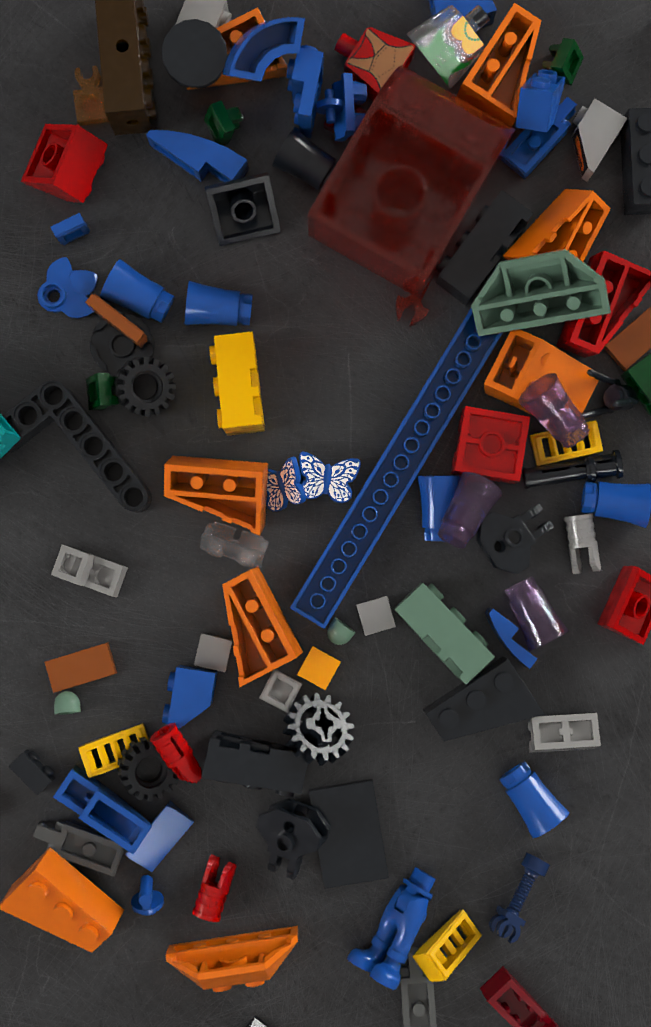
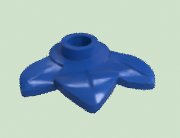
[38,257,98,318]

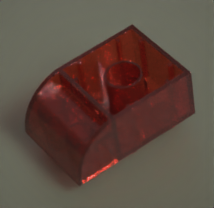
[308,65,516,299]

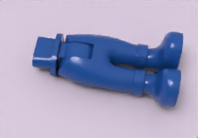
[347,867,436,990]

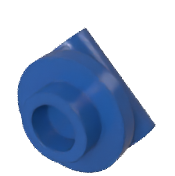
[131,875,164,916]

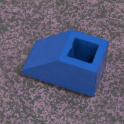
[515,69,566,132]
[162,665,218,729]

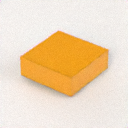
[297,646,341,690]

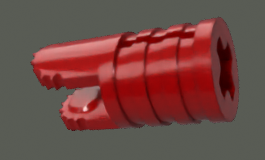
[150,723,203,783]
[192,854,237,922]

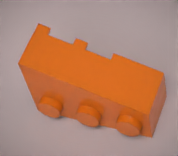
[457,3,542,131]

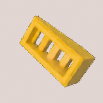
[529,420,603,467]
[79,723,149,778]
[413,909,482,982]

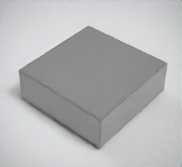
[356,596,396,636]
[194,633,233,672]
[259,669,303,713]

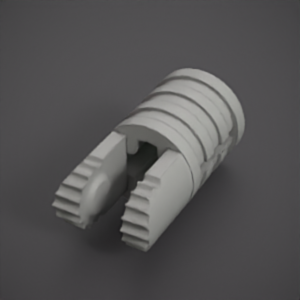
[564,513,602,574]

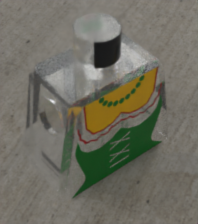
[407,5,490,89]

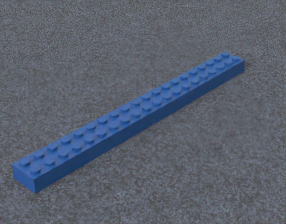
[290,264,503,629]

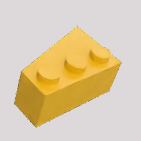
[209,331,265,436]

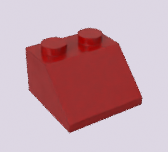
[21,124,108,203]

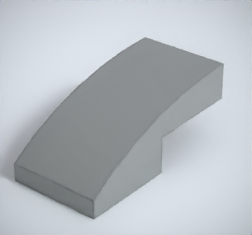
[51,545,128,597]

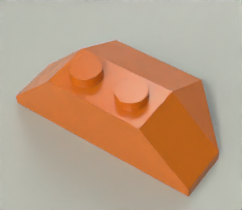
[165,926,298,992]

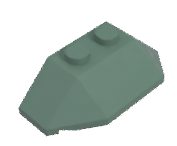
[471,249,611,337]

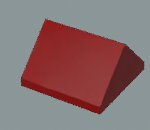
[597,566,651,645]

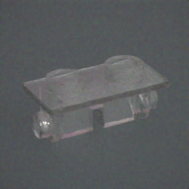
[200,521,269,567]

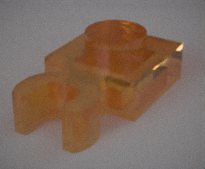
[73,65,109,126]

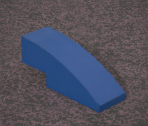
[146,130,249,182]
[53,765,153,855]

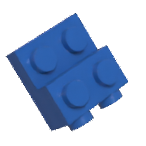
[287,45,324,138]

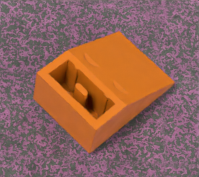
[484,329,599,433]

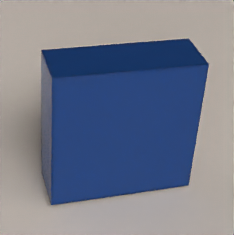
[51,213,90,245]

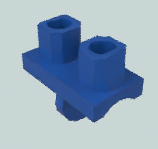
[316,72,369,142]

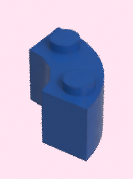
[222,17,305,82]

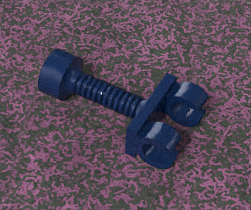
[489,852,550,943]

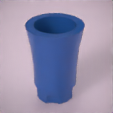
[100,259,175,323]
[185,280,253,326]
[417,475,462,541]
[580,481,651,528]
[499,761,570,839]

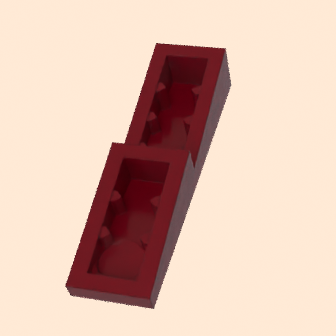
[480,966,560,1027]

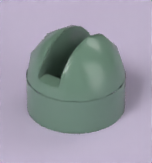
[327,617,356,645]
[54,691,81,715]

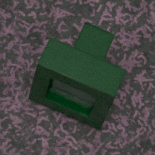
[542,38,584,85]
[204,101,244,145]
[86,373,120,410]

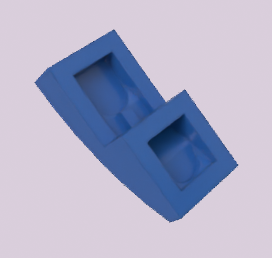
[485,608,537,669]

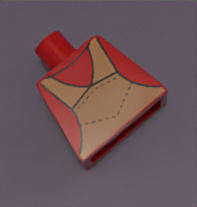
[334,27,416,109]

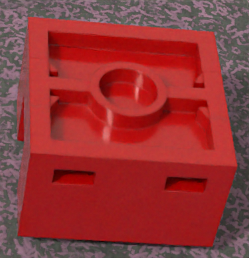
[451,406,530,484]

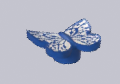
[298,451,361,503]
[266,456,306,512]

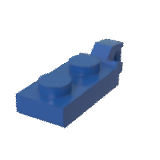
[501,97,577,180]

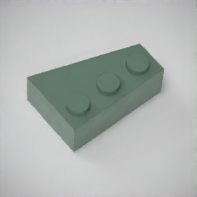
[393,582,495,684]

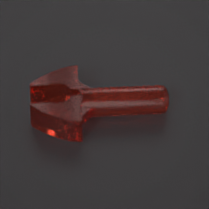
[395,267,435,327]

